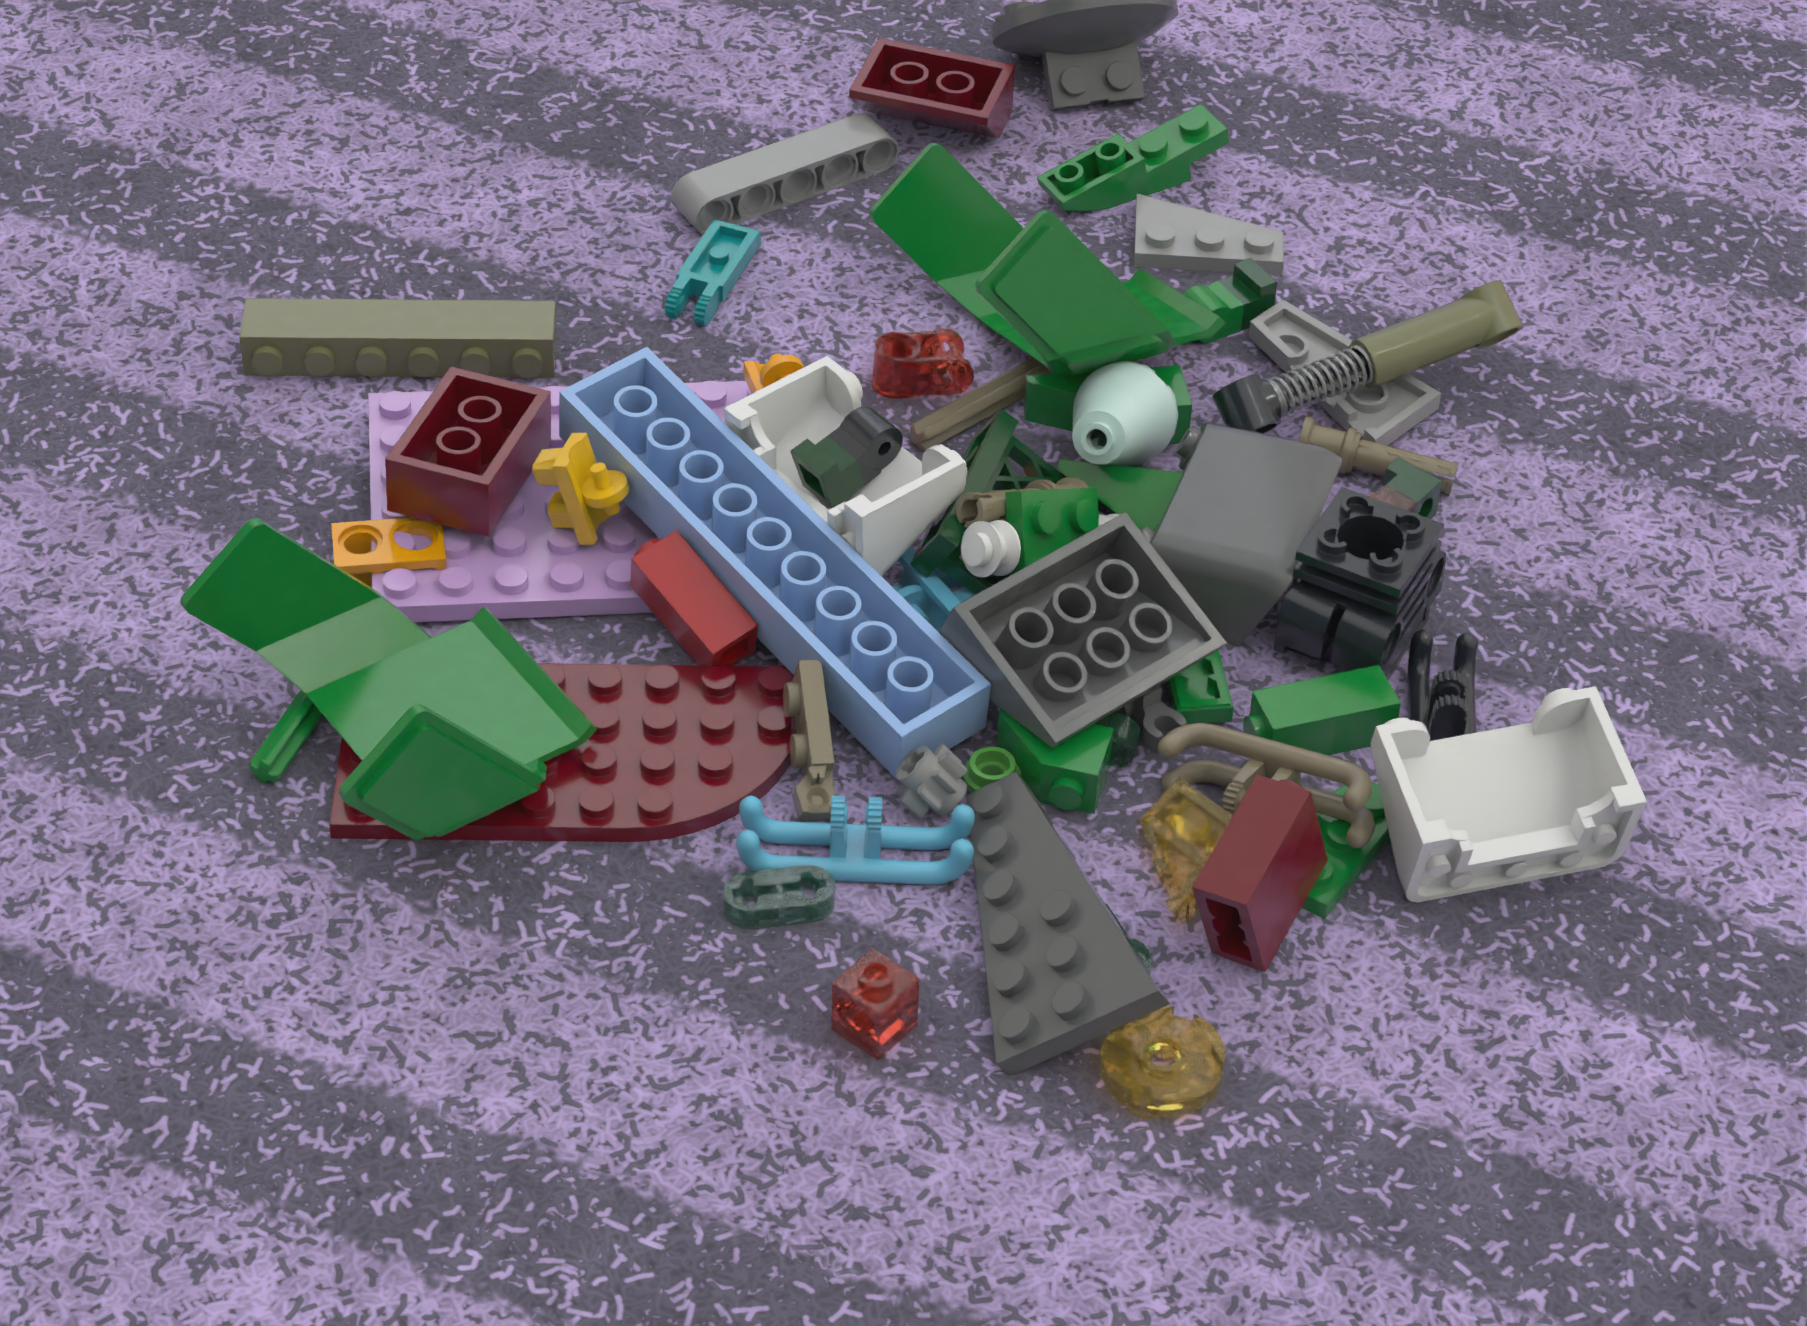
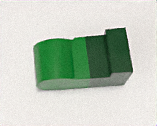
[1183,258,1277,344]

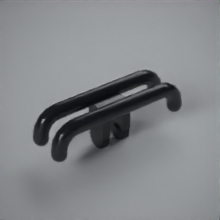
[1407,629,1478,741]

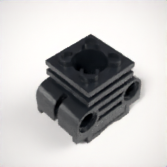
[1274,487,1446,680]

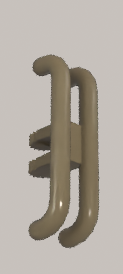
[1157,723,1375,848]

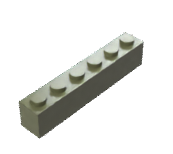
[239,298,557,378]

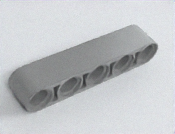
[671,113,899,234]

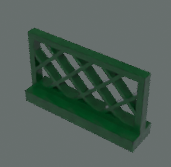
[910,409,1066,595]

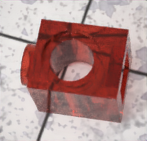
[831,948,920,1060]

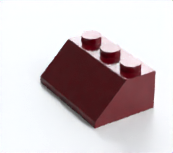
[849,38,1015,139]

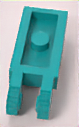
[664,219,761,327]

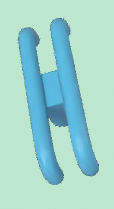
[736,795,975,885]

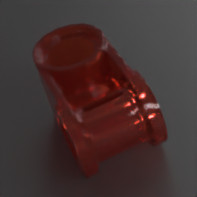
[871,328,974,399]

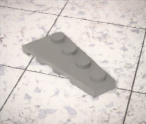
[1248,300,1441,446]

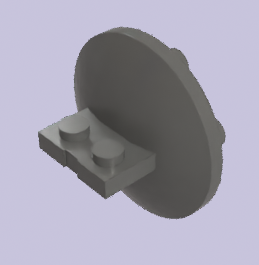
[991,0,1179,111]

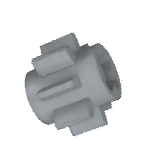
[895,744,967,818]

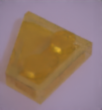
[1140,777,1233,924]

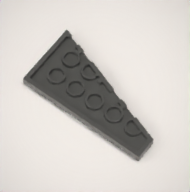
[966,772,1170,1075]

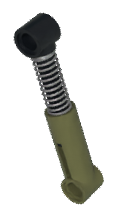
[1212,280,1524,434]

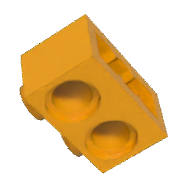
[331,517,446,588]

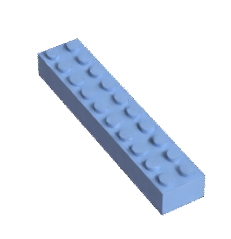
[559,347,991,780]

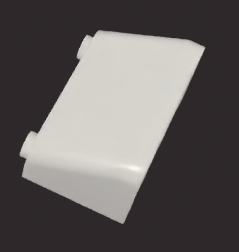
[724,356,967,576]
[1371,686,1647,903]

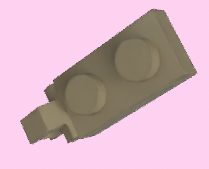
[783,660,835,822]

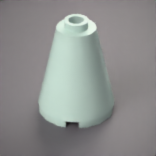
[1072,361,1178,466]

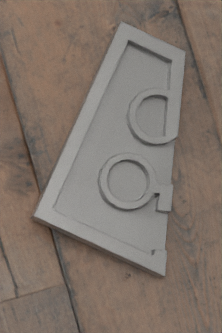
[1134,194,1284,276]

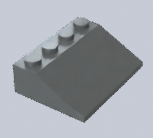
[939,512,1227,748]

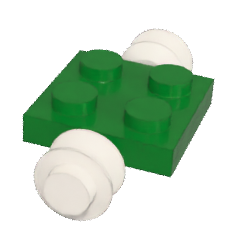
[961,487,1121,577]

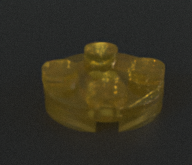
[1099,1006,1225,1119]

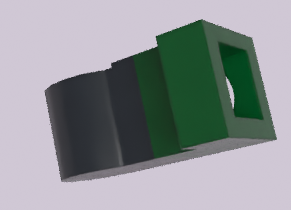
[790,406,903,509]

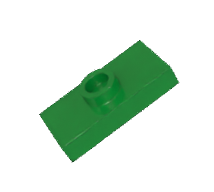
[1166,651,1234,724]

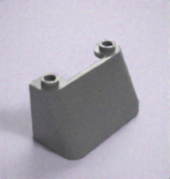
[1141,422,1343,647]

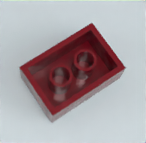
[385,367,551,537]

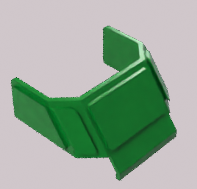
[869,142,1225,377]
[180,518,598,841]

